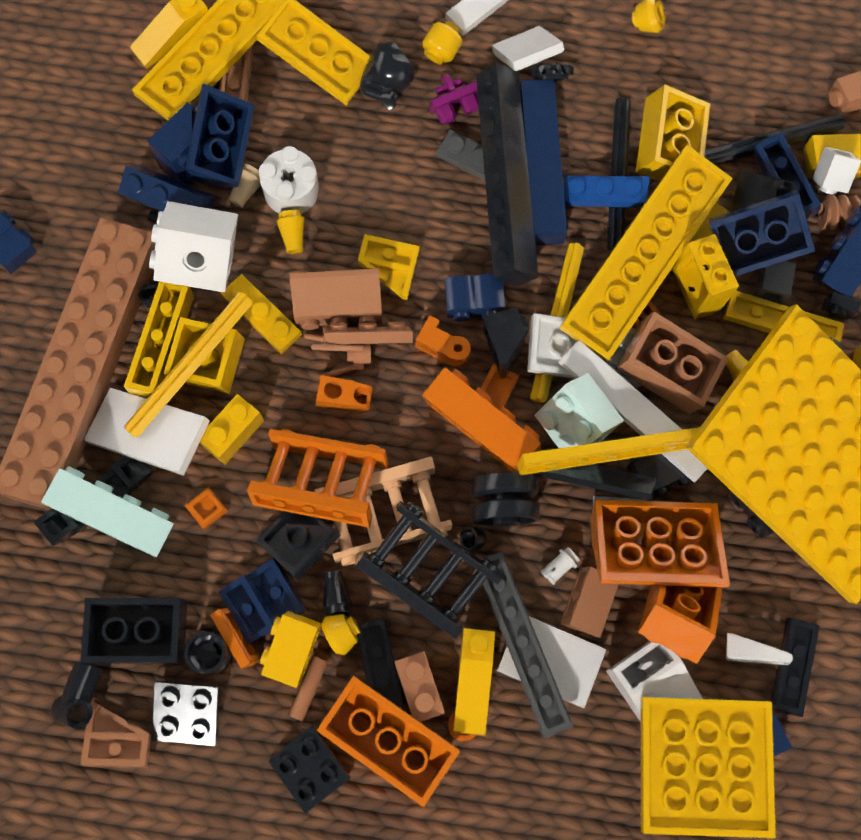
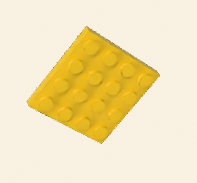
[640,697,776,838]

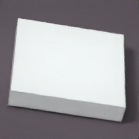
[491,26,564,71]

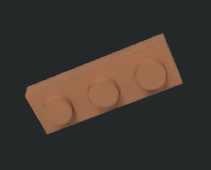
[323,322,413,344]

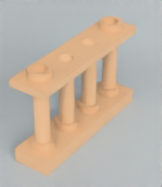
[315,456,452,566]

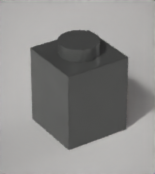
[754,260,796,304]

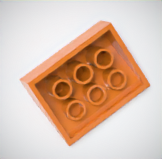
[590,499,730,587]

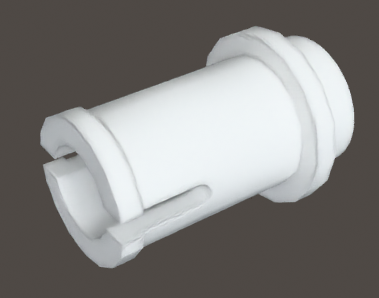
[540,547,580,585]

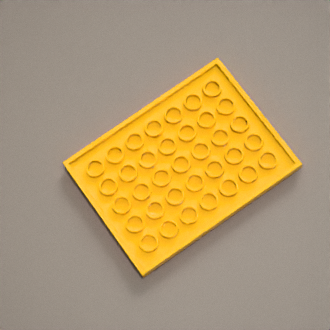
[685,305,861,604]

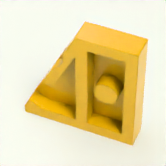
[358,234,420,300]

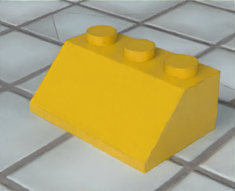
[636,85,710,181]

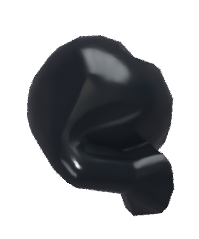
[360,42,414,111]

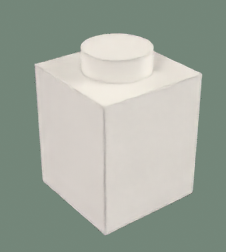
[812,147,861,195]

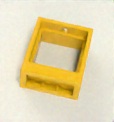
[672,234,739,320]

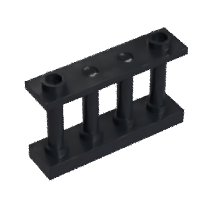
[355,501,501,639]

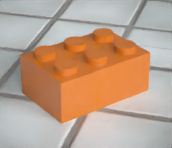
[638,585,723,664]

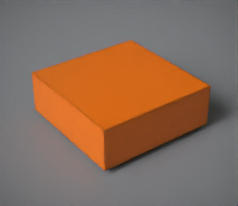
[184,487,228,530]

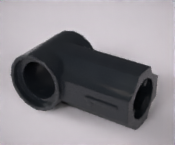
[51,661,103,729]

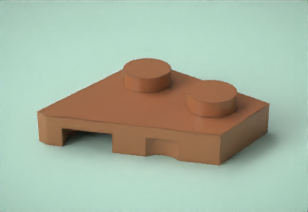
[80,702,151,768]

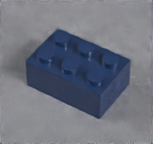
[709,190,815,276]

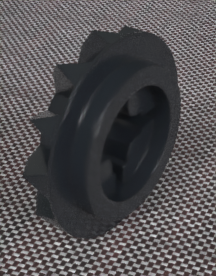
[530,64,574,81]

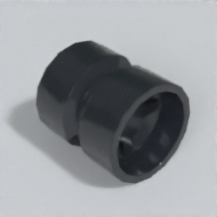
[184,631,233,675]

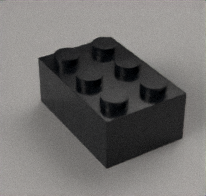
[80,598,188,664]

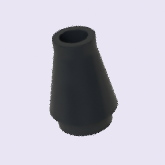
[322,571,353,616]

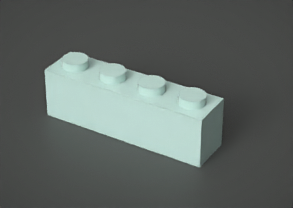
[41,466,174,557]

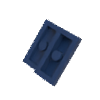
[219,558,307,644]

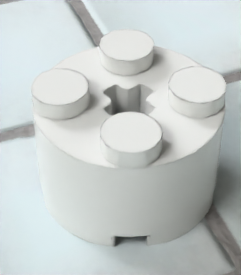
[259,146,319,214]

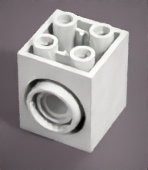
[149,201,238,292]

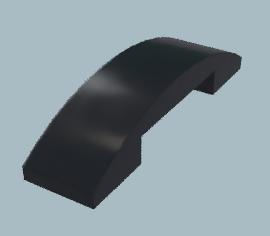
[33,456,154,546]

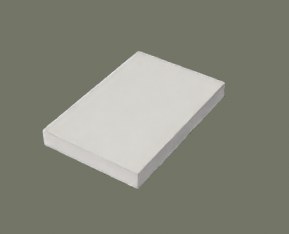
[497,616,607,708]

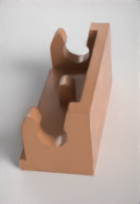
[560,566,619,638]

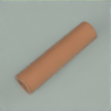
[289,656,328,721]

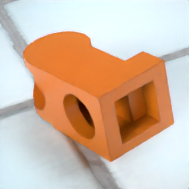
[415,315,471,367]
[315,375,373,413]

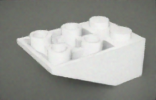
[606,641,703,722]

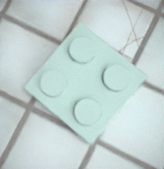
[534,373,624,448]

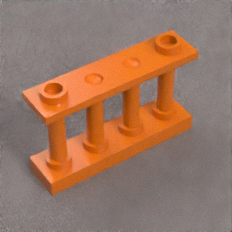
[247,429,389,527]

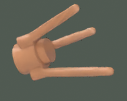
[304,333,371,377]

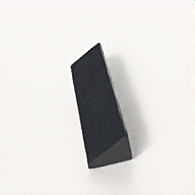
[532,464,657,501]

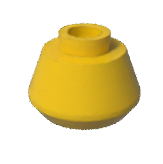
[632,0,665,33]
[321,614,361,655]

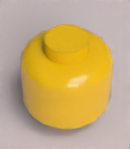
[422,21,463,65]

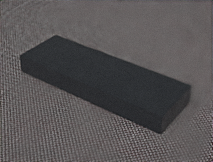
[357,618,405,711]
[770,618,820,717]

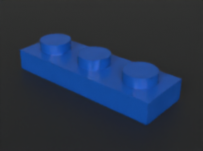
[564,176,650,207]

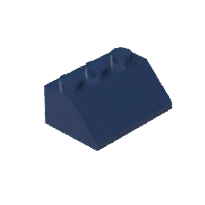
[185,84,254,190]

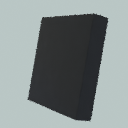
[256,511,341,580]

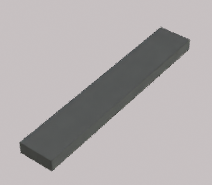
[480,551,574,739]

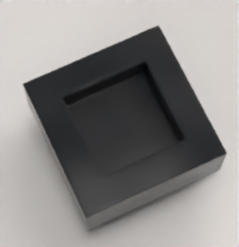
[821,292,861,320]

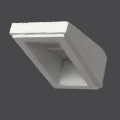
[726,633,793,665]

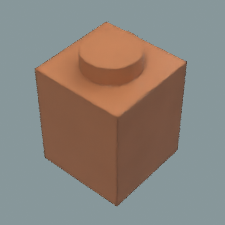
[828,71,861,114]

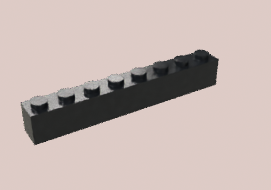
[476,61,539,286]

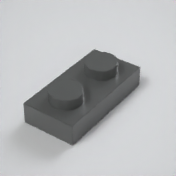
[437,129,485,181]

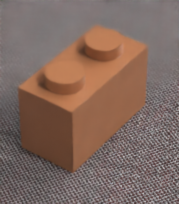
[394,651,445,722]

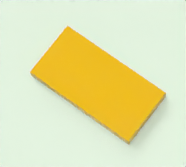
[256,0,370,106]

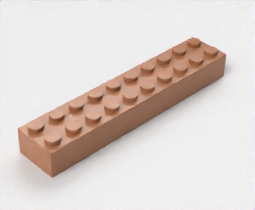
[0,217,156,510]

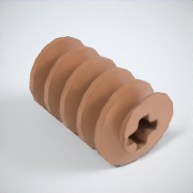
[818,194,861,231]

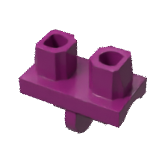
[428,74,479,125]

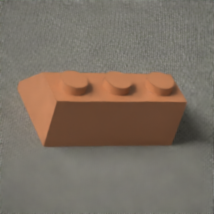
[289,268,382,330]

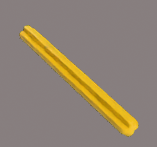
[530,243,584,403]
[124,292,253,437]

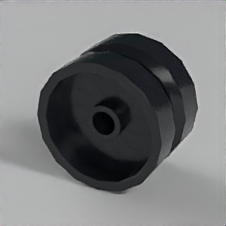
[472,472,540,527]

